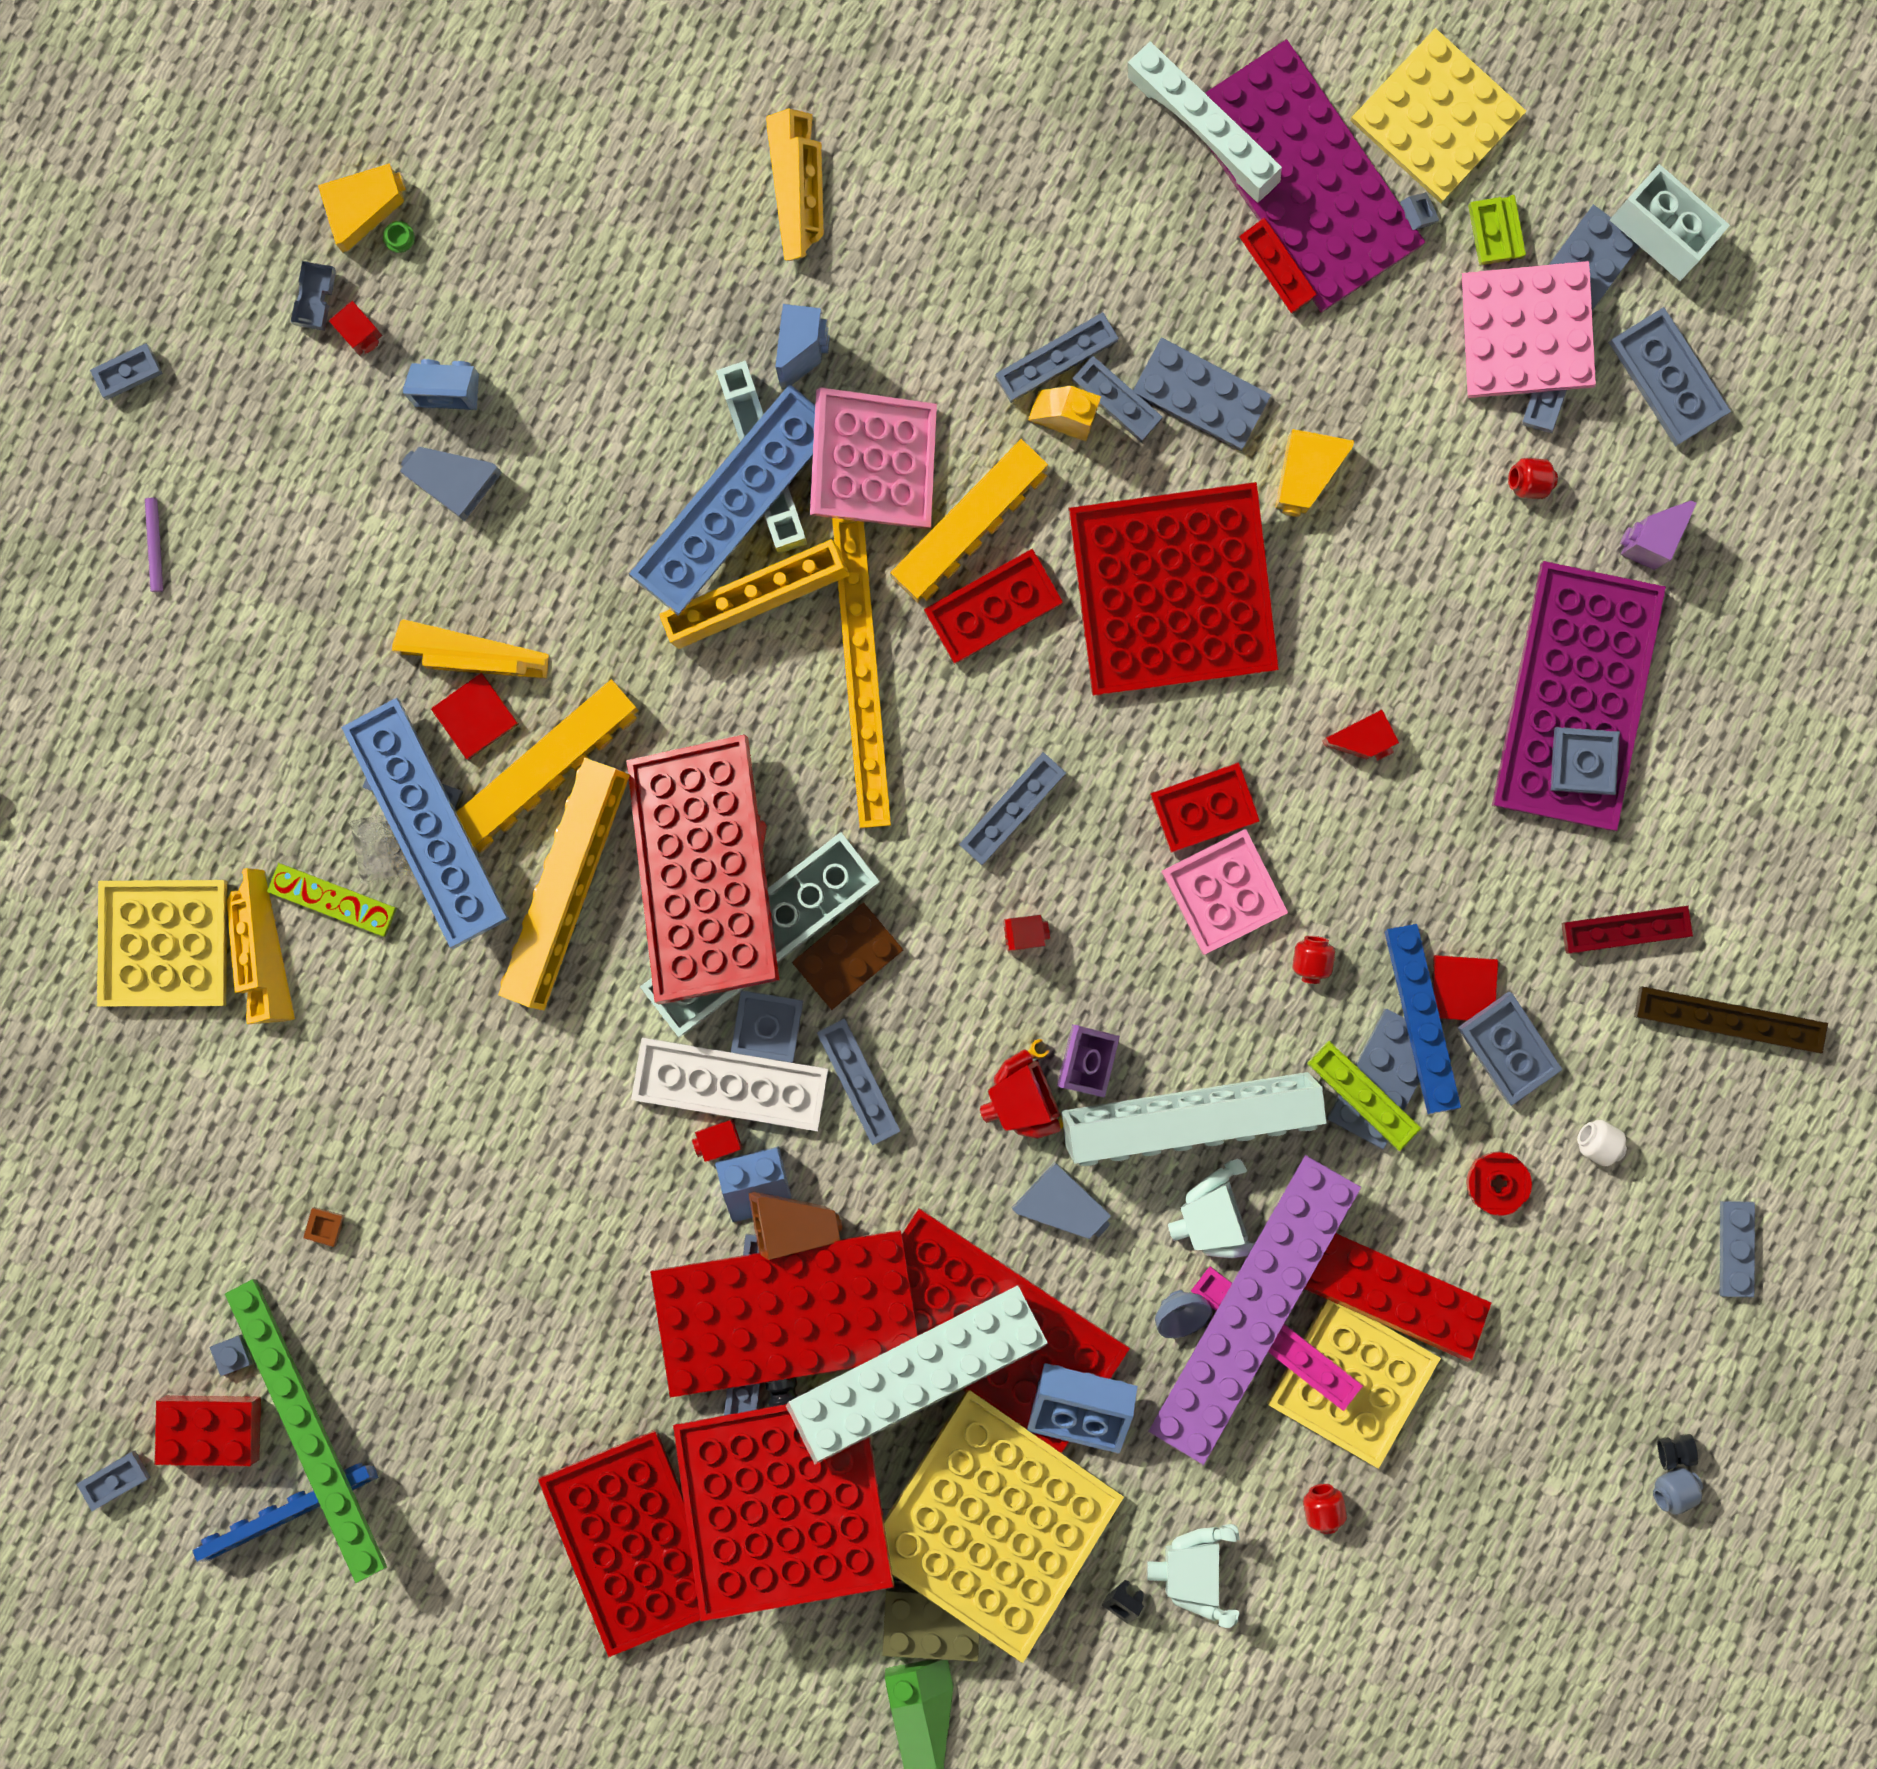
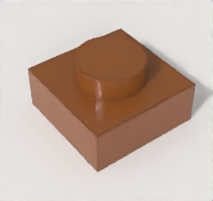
[303,1207,345,1247]

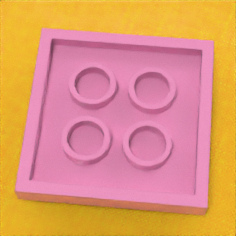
[1161,829,1288,955]

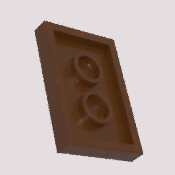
[791,902,904,1010]

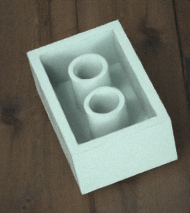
[1610,164,1730,281]

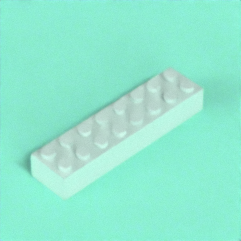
[640,832,880,1037]
[1061,1072,1326,1166]
[786,1286,1047,1464]

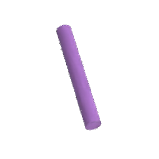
[145,498,163,592]

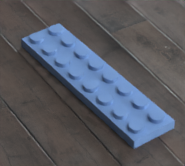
[629,384,815,616]
[341,698,509,949]

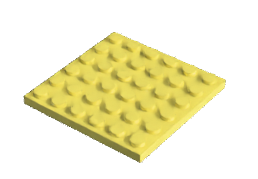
[884,1390,1124,1663]

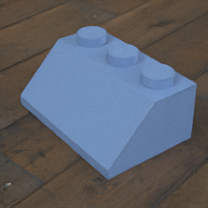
[775,304,830,389]
[1027,1363,1138,1454]

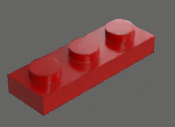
[1239,218,1318,314]

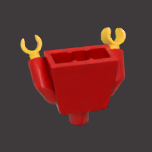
[980,1039,1063,1139]

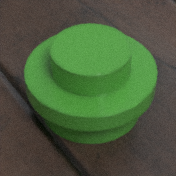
[383,221,415,253]

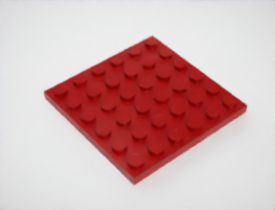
[1068,482,1279,696]
[673,1404,894,1622]

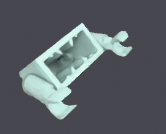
[1168,1159,1256,1258]
[1147,1524,1240,1628]

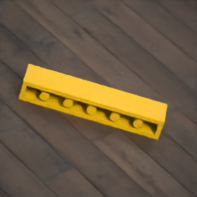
[890,439,1048,603]
[659,539,850,649]

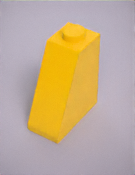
[318,163,406,253]
[1028,386,1101,441]
[1275,429,1354,517]

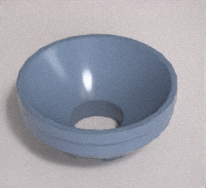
[1155,1290,1212,1338]

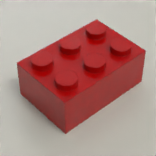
[154,1395,261,1466]

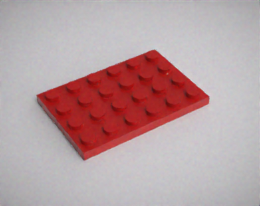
[538,1429,700,1658]

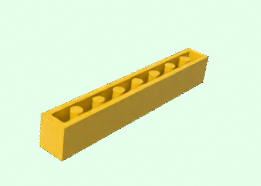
[456,679,639,853]
[498,758,630,1011]

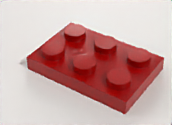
[1149,762,1260,853]

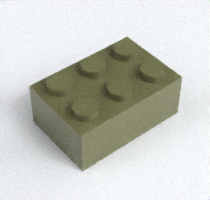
[882,1584,980,1662]

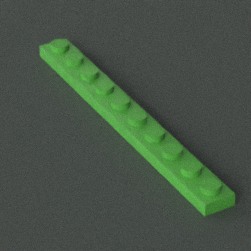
[225,1279,388,1583]

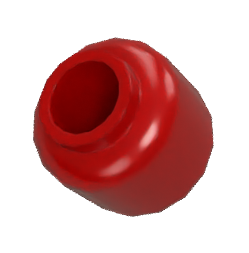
[1508,458,1558,499]
[1292,936,1336,984]
[1303,1484,1347,1534]

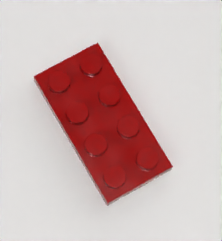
[924,548,1063,665]

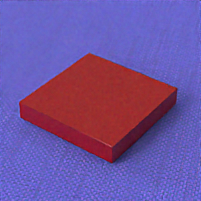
[431,673,519,760]
[1432,955,1498,1020]

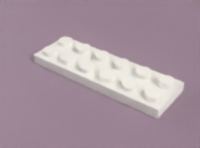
[631,1038,828,1131]

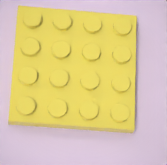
[1350,28,1526,203]
[97,880,227,1006]
[1267,1299,1441,1469]

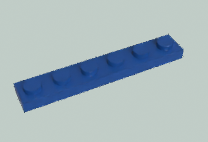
[1384,924,1461,1115]
[192,1463,379,1562]

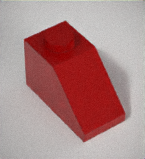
[1322,710,1399,761]
[1003,915,1050,952]

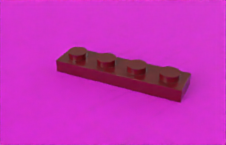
[1561,905,1693,954]

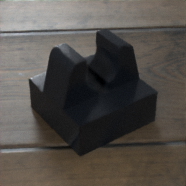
[1102,1580,1144,1624]

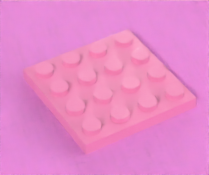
[1462,261,1596,398]
[810,388,937,529]

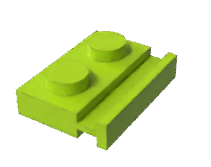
[1468,195,1526,266]

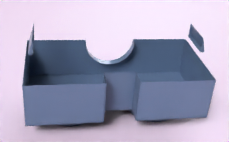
[291,261,336,331]

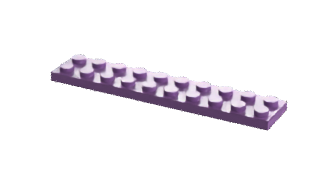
[1148,1155,1361,1465]

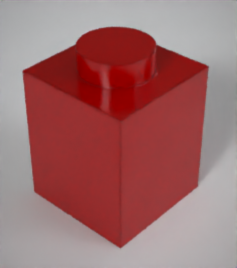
[329,301,383,356]
[692,1119,743,1162]

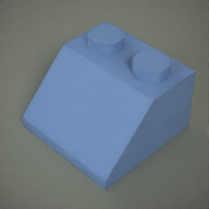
[403,359,479,410]
[715,1146,792,1222]

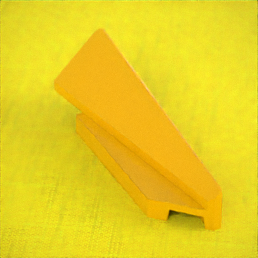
[766,108,824,261]
[392,619,549,679]
[226,868,295,1025]

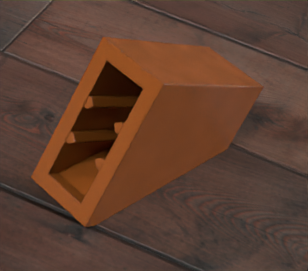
[748,1192,842,1260]

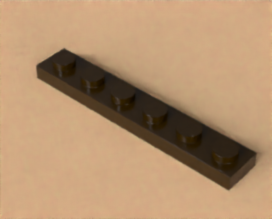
[1634,986,1828,1054]

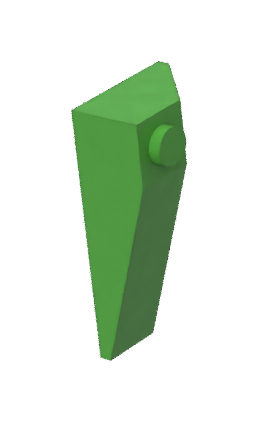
[885,1659,953,1769]

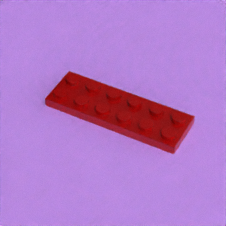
[1304,1233,1492,1362]

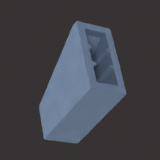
[400,447,502,522]
[1012,1162,1111,1239]

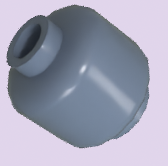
[1653,1467,1703,1515]

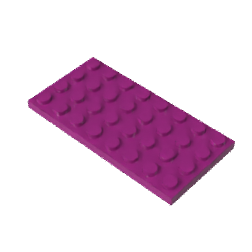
[1205,39,1425,313]
[1492,561,1666,832]

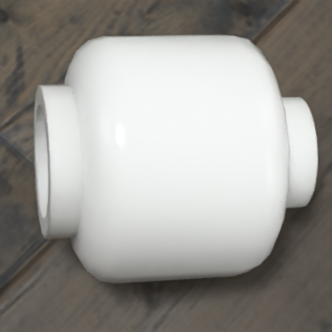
[1577,1120,1627,1166]

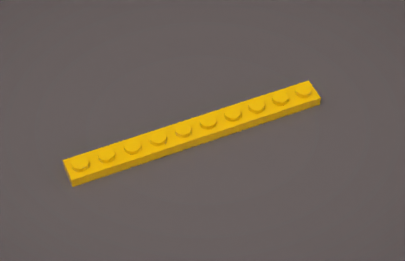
[832,518,891,829]

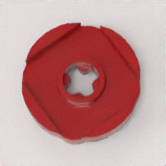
[1466,1152,1532,1216]

